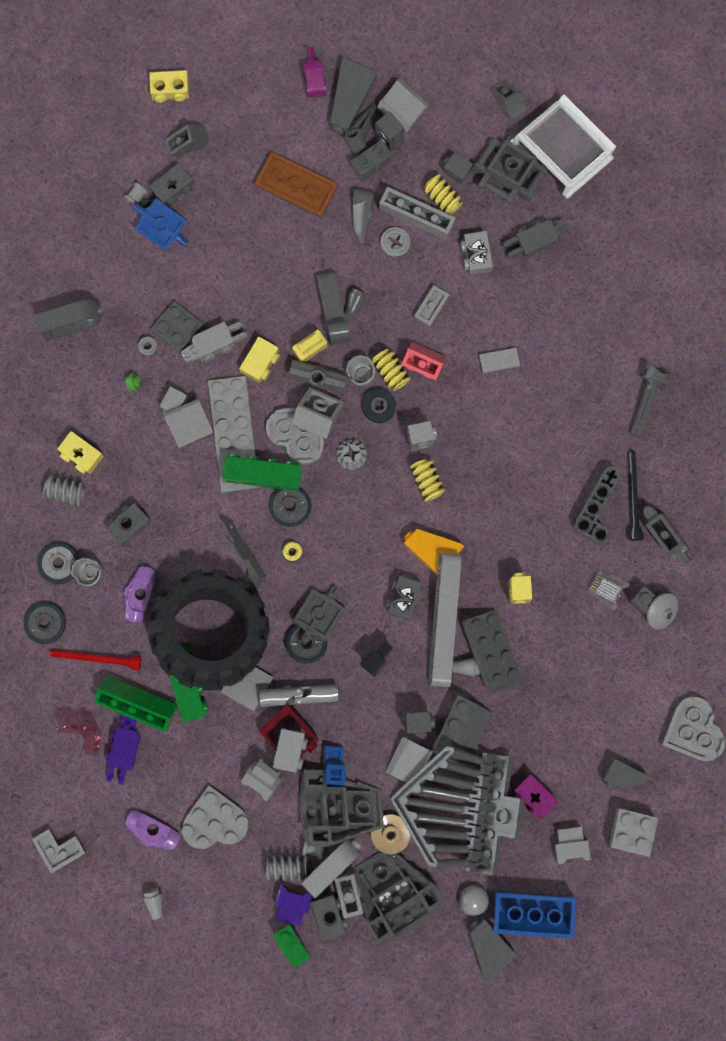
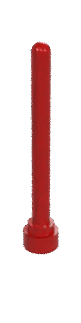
[49,650,142,671]

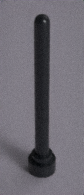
[628,450,644,541]

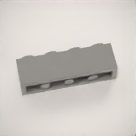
[379,187,456,241]

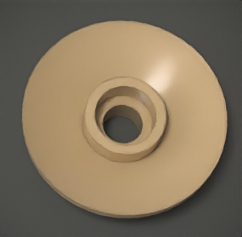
[371,815,410,854]

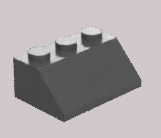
[432,695,492,765]

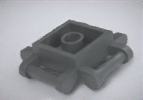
[472,135,548,205]

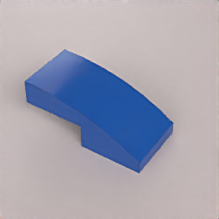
[323,746,346,786]

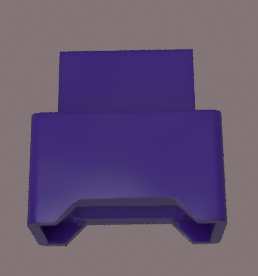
[275,885,312,926]

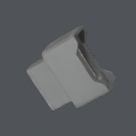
[241,759,281,801]
[554,827,591,864]

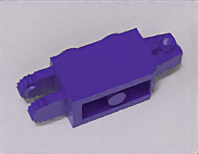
[106,715,141,785]

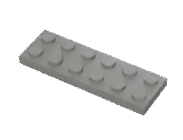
[208,376,260,493]

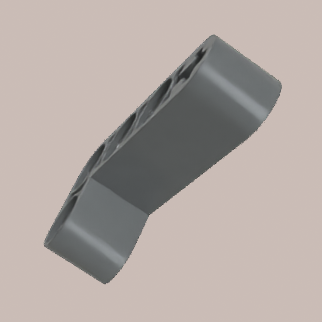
[316,272,350,346]
[574,466,621,545]

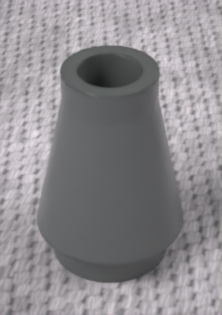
[344,288,367,318]

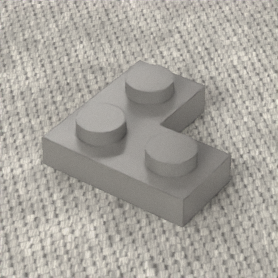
[32,829,86,874]

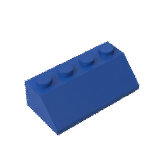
[494,890,576,939]

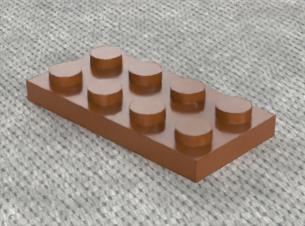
[254,152,338,218]

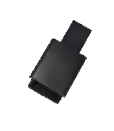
[360,642,393,677]

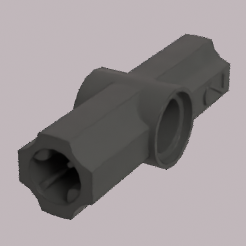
[288,360,348,391]

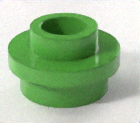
[125,373,142,392]

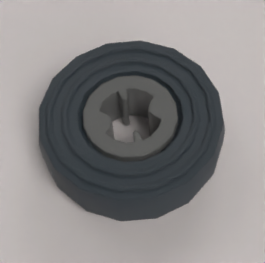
[362,389,396,423]

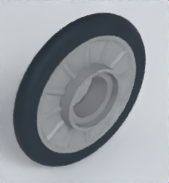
[38,542,79,584]

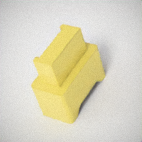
[292,330,327,363]

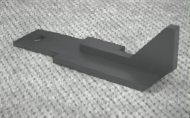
[222,520,266,592]

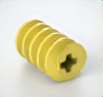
[424,174,463,215]
[372,349,411,391]
[410,459,445,502]

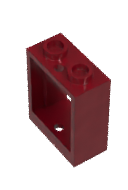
[258,705,319,758]

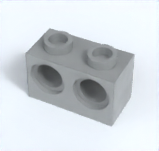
[407,421,437,451]

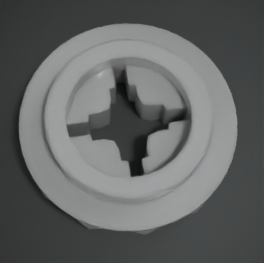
[380,227,410,258]
[336,440,367,470]

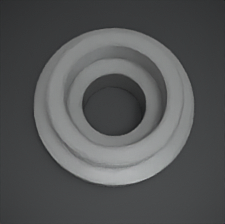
[138,336,157,355]

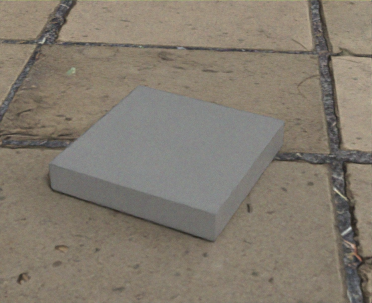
[163,399,213,448]
[221,667,273,711]

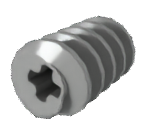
[42,475,85,507]
[266,855,307,881]

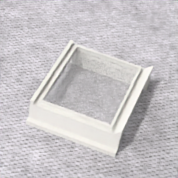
[510,95,616,199]

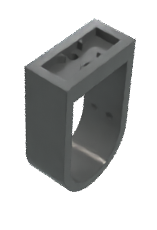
[35,300,104,341]

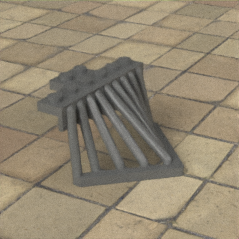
[391,747,524,876]

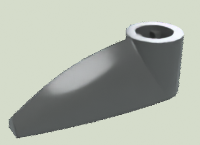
[345,104,377,154]
[353,189,374,244]

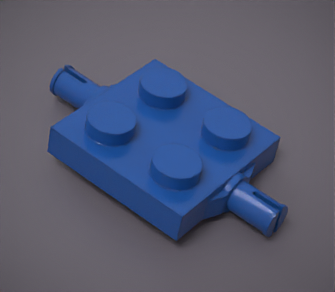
[132,198,189,251]

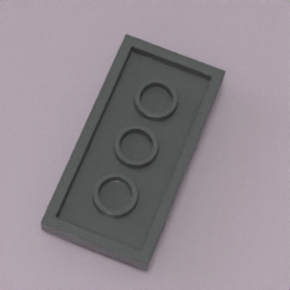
[461,610,523,695]

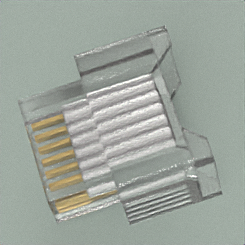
[587,571,630,612]

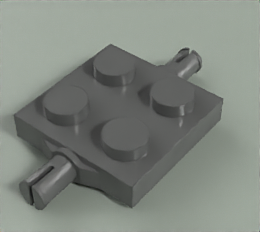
[293,586,346,645]

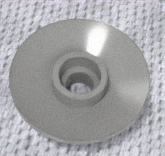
[647,593,679,629]

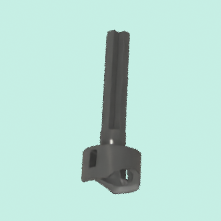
[630,364,670,437]

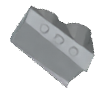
[378,79,429,132]
[386,737,438,785]

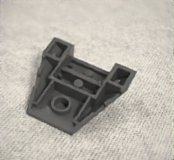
[299,770,384,846]
[355,852,446,945]

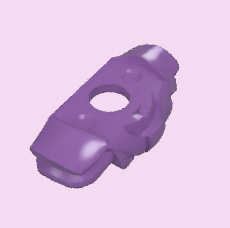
[124,567,155,622]
[125,810,180,850]

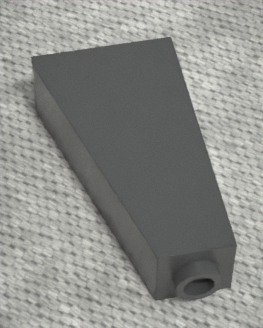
[331,57,377,136]

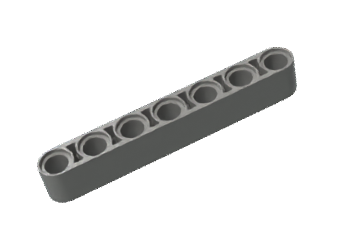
[428,553,461,687]

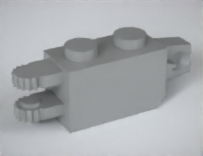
[181,322,248,363]

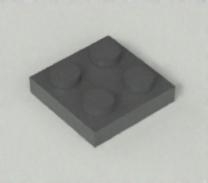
[150,301,204,354]

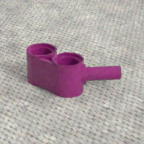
[303,47,326,98]

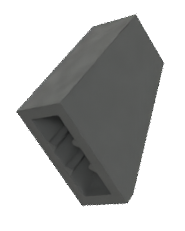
[469,918,517,983]

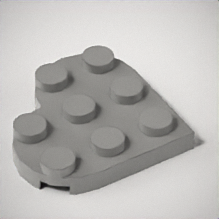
[266,408,324,465]
[662,697,726,761]
[182,786,249,849]

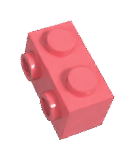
[401,342,446,380]

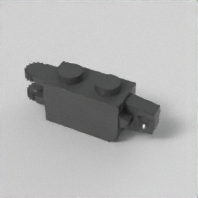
[503,219,569,259]
[643,506,691,564]

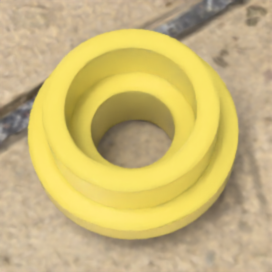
[283,542,302,561]

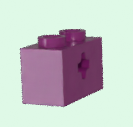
[513,774,559,819]

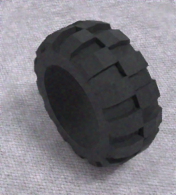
[148,569,270,691]

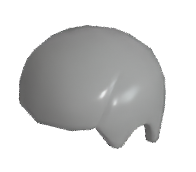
[346,355,376,387]
[71,557,102,586]
[457,885,489,916]

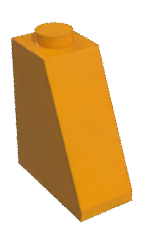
[404,529,464,576]

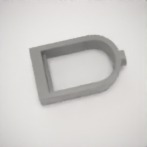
[301,838,361,898]

